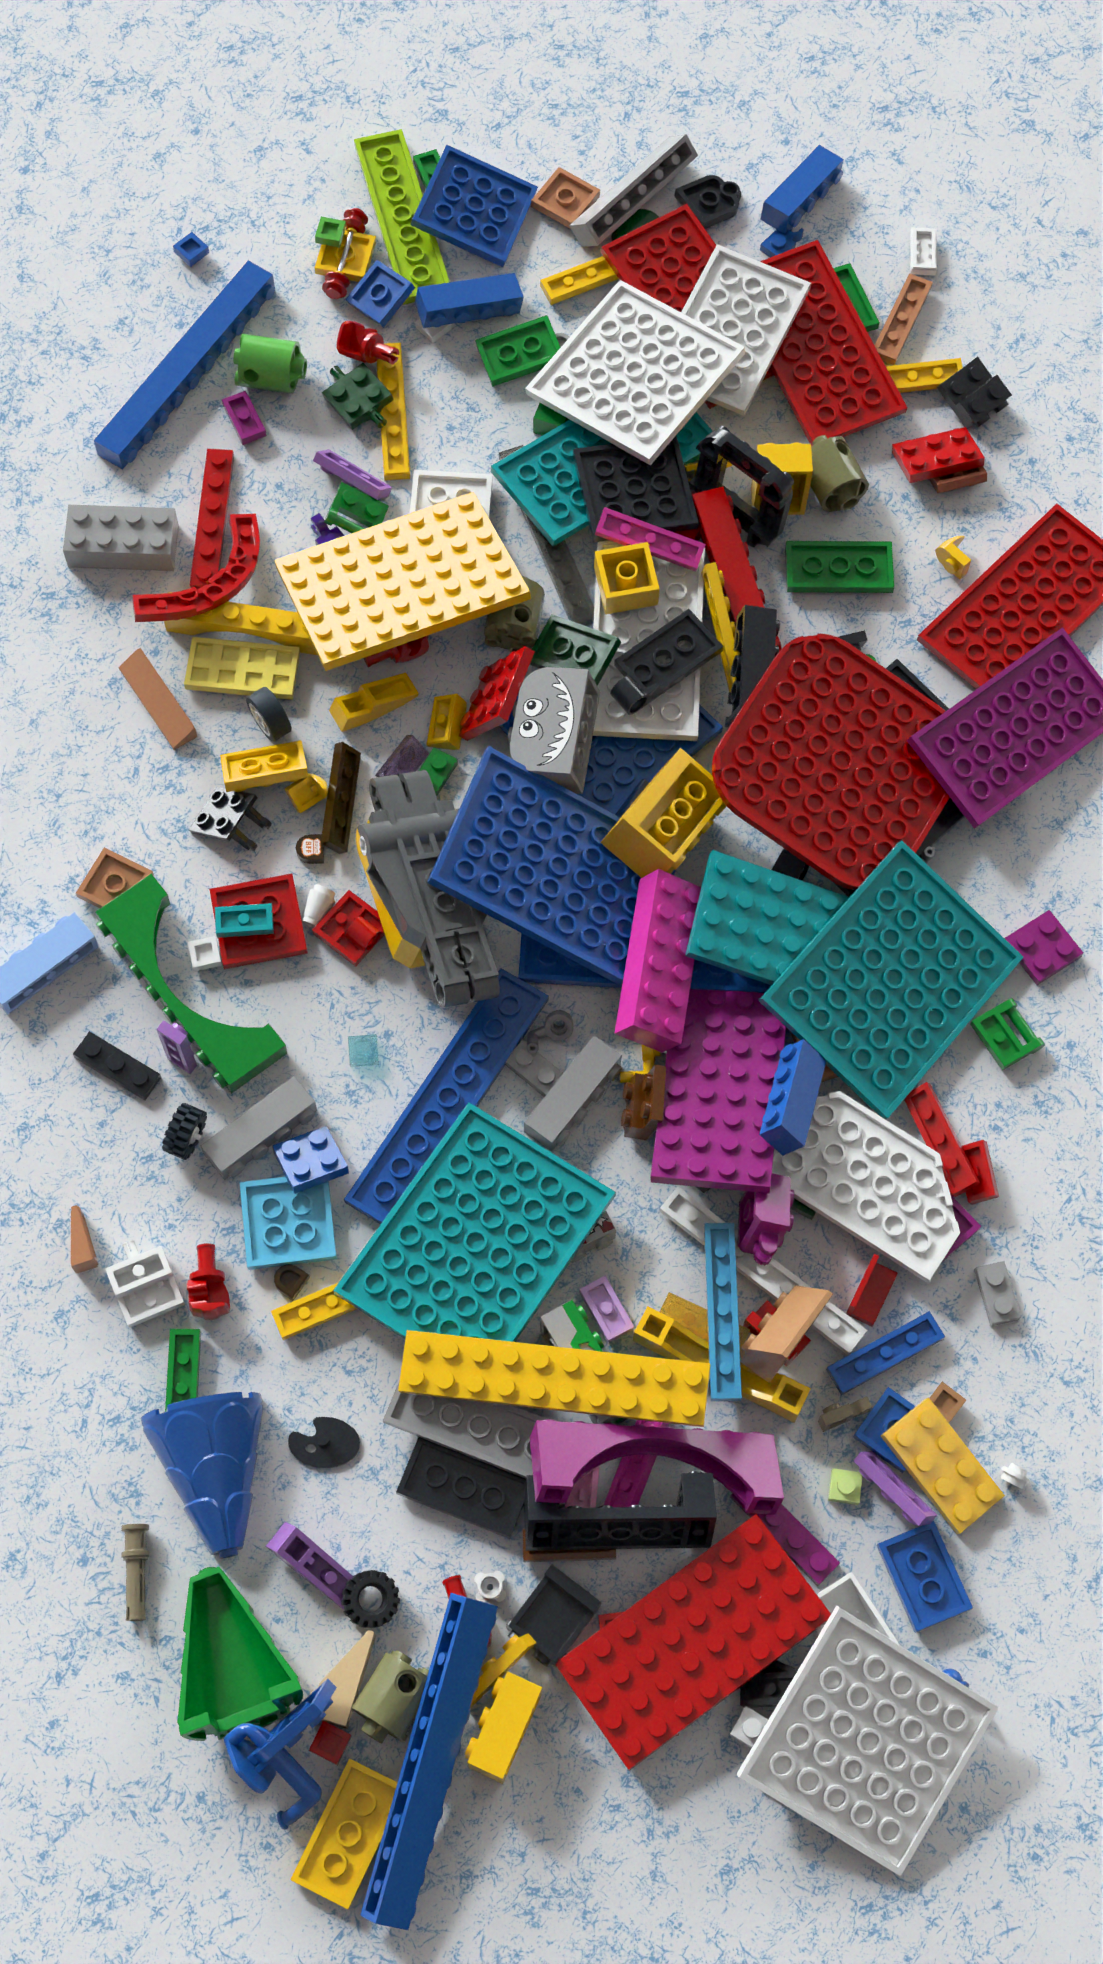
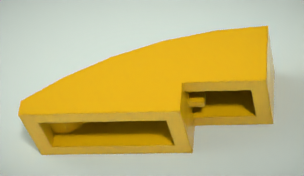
[329,672,419,732]

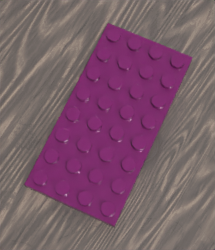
[907,627,1103,829]
[650,988,786,1193]

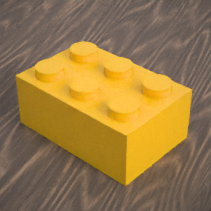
[751,442,813,515]
[464,1671,542,1784]

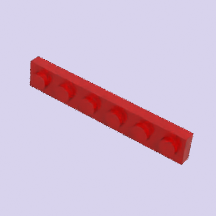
[190,448,234,589]

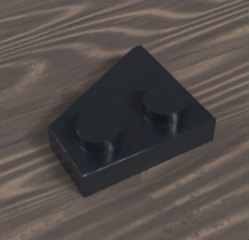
[740,1660,798,1708]

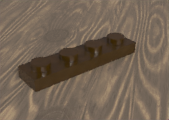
[320,742,361,854]

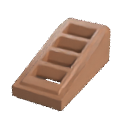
[71,1205,99,1273]

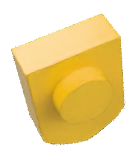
[935,536,971,579]
[284,773,328,814]

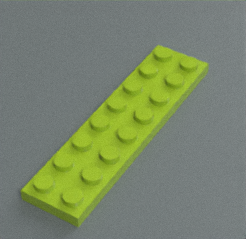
[354,129,450,305]

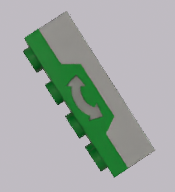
[540,1300,627,1425]

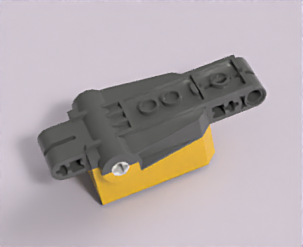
[356,770,500,1008]

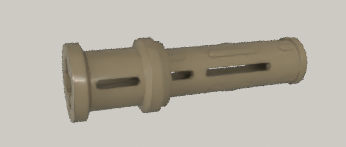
[121,1524,149,1621]

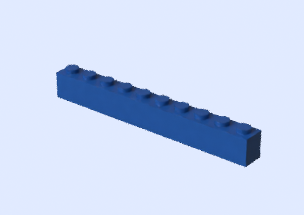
[94,260,275,470]
[360,1593,498,1930]

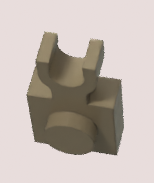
[818,1396,872,1432]

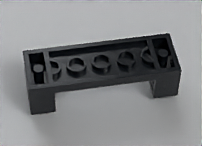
[524,1471,717,1551]

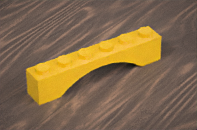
[164,592,317,655]
[633,1306,811,1423]

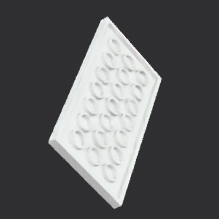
[593,540,705,741]

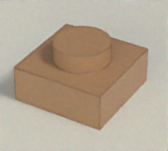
[930,1381,966,1423]

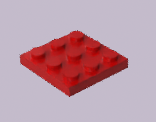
[459,646,535,741]
[209,873,308,970]

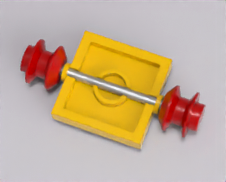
[314,208,376,299]

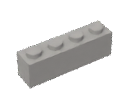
[524,1036,623,1152]
[200,1076,317,1180]

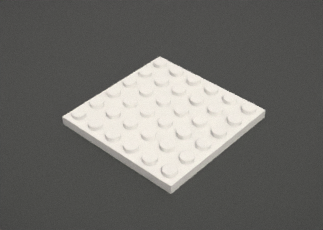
[525,280,745,465]
[737,1605,999,1876]

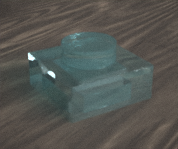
[348,1034,379,1067]

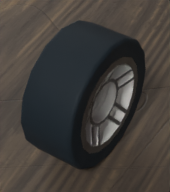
[246,687,292,742]

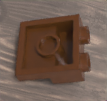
[621,1065,666,1140]

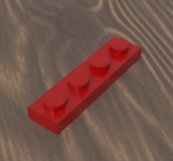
[904,1082,980,1197]

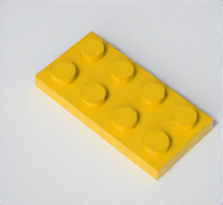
[881,1397,1005,1534]
[290,1758,397,1910]

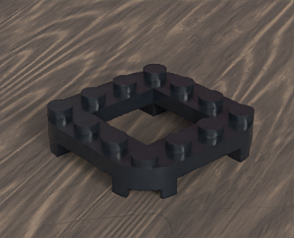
[689,426,794,547]

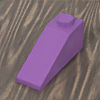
[265,1522,353,1609]

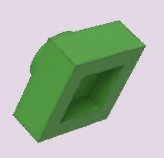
[315,216,346,248]

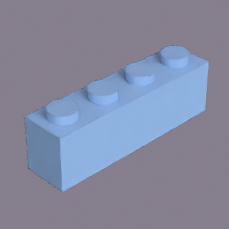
[0,912,99,1015]

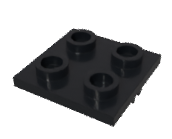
[189,786,272,852]

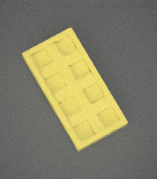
[184,637,300,700]

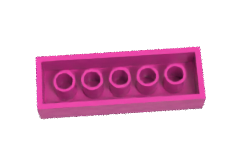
[614,869,701,1053]

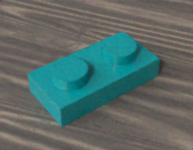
[215,903,274,938]

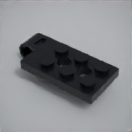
[610,609,723,715]

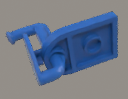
[224,1679,337,1830]

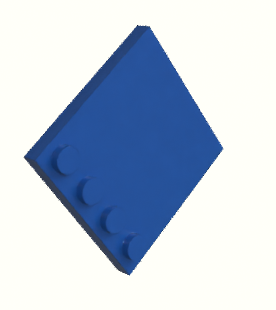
[411,145,538,267]

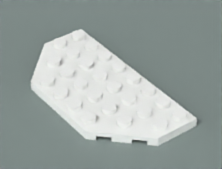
[772,1091,960,1283]

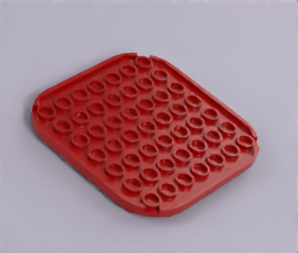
[712,633,950,891]

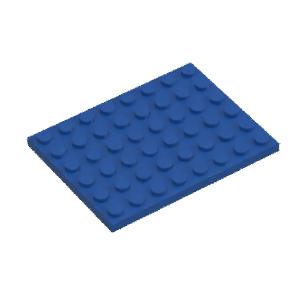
[427,746,676,987]

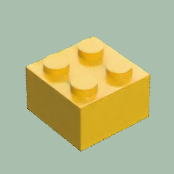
[594,542,660,615]

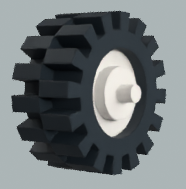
[162,1103,207,1160]

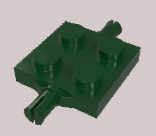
[322,363,394,430]

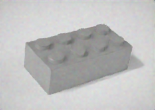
[63,504,179,571]

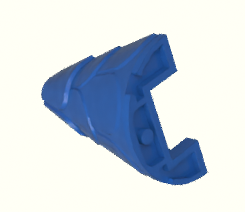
[141,1392,263,1559]

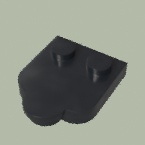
[674,175,741,229]

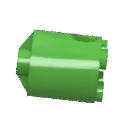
[233,334,307,393]

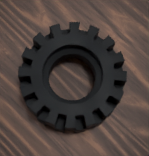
[341,1570,400,1628]

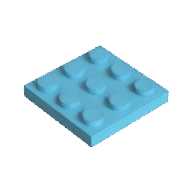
[240,1177,337,1270]

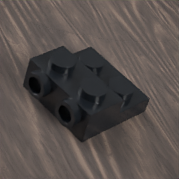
[936,356,1012,429]

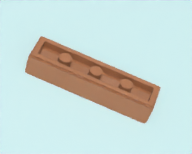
[118,648,197,750]

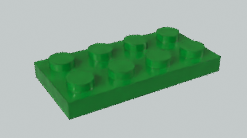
[785,541,894,593]

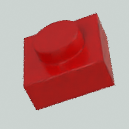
[309,1721,352,1766]

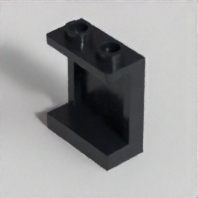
[506,1564,602,1667]

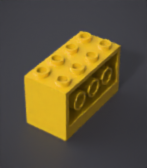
[600,748,726,878]

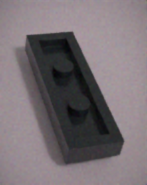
[73,1031,162,1100]

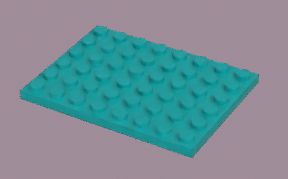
[758,840,1024,1119]
[333,1102,616,1342]

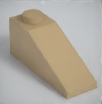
[310,1630,376,1729]

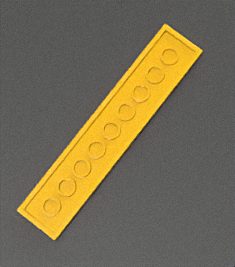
[398,1330,711,1427]

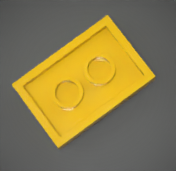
[220,740,309,792]

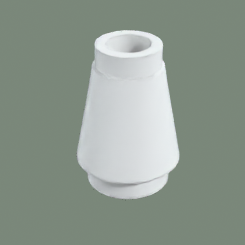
[302,885,335,928]

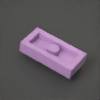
[579,1275,634,1343]

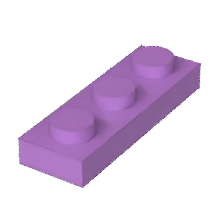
[313,449,392,500]
[156,1020,197,1074]
[854,1451,937,1526]

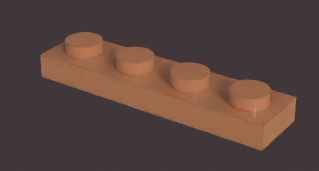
[875,273,933,365]

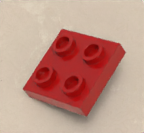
[312,890,385,967]

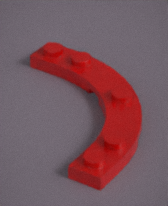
[133,514,260,622]

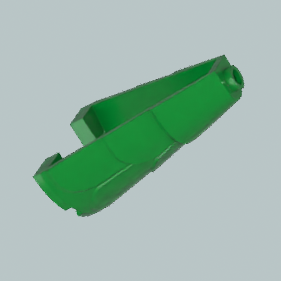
[177,1567,303,1741]

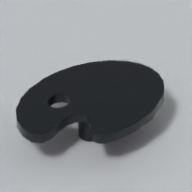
[288,1417,360,1468]

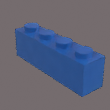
[760,145,844,234]
[415,273,524,328]
[759,1039,826,1156]

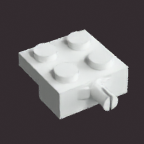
[105,1240,185,1328]

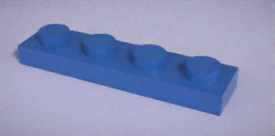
[826,1311,945,1396]

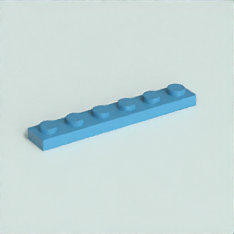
[704,1223,742,1402]

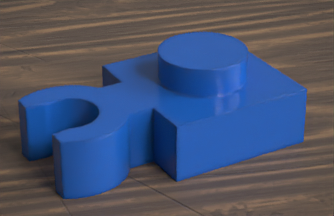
[760,227,804,257]

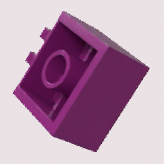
[737,1173,794,1266]

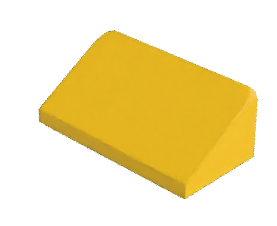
[426,693,467,750]

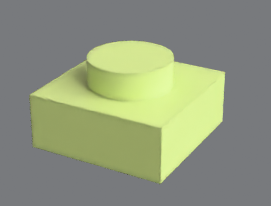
[828,1468,862,1505]

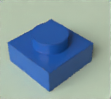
[173,232,209,267]

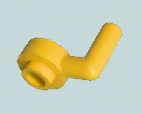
[620,1045,661,1083]

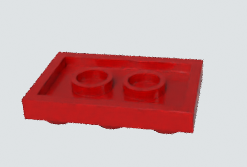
[892,427,985,483]

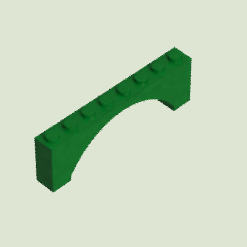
[95,874,287,1094]

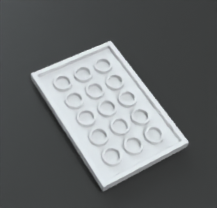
[681,244,811,416]

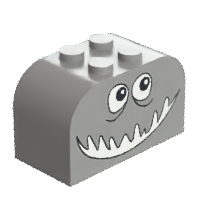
[508,667,600,794]

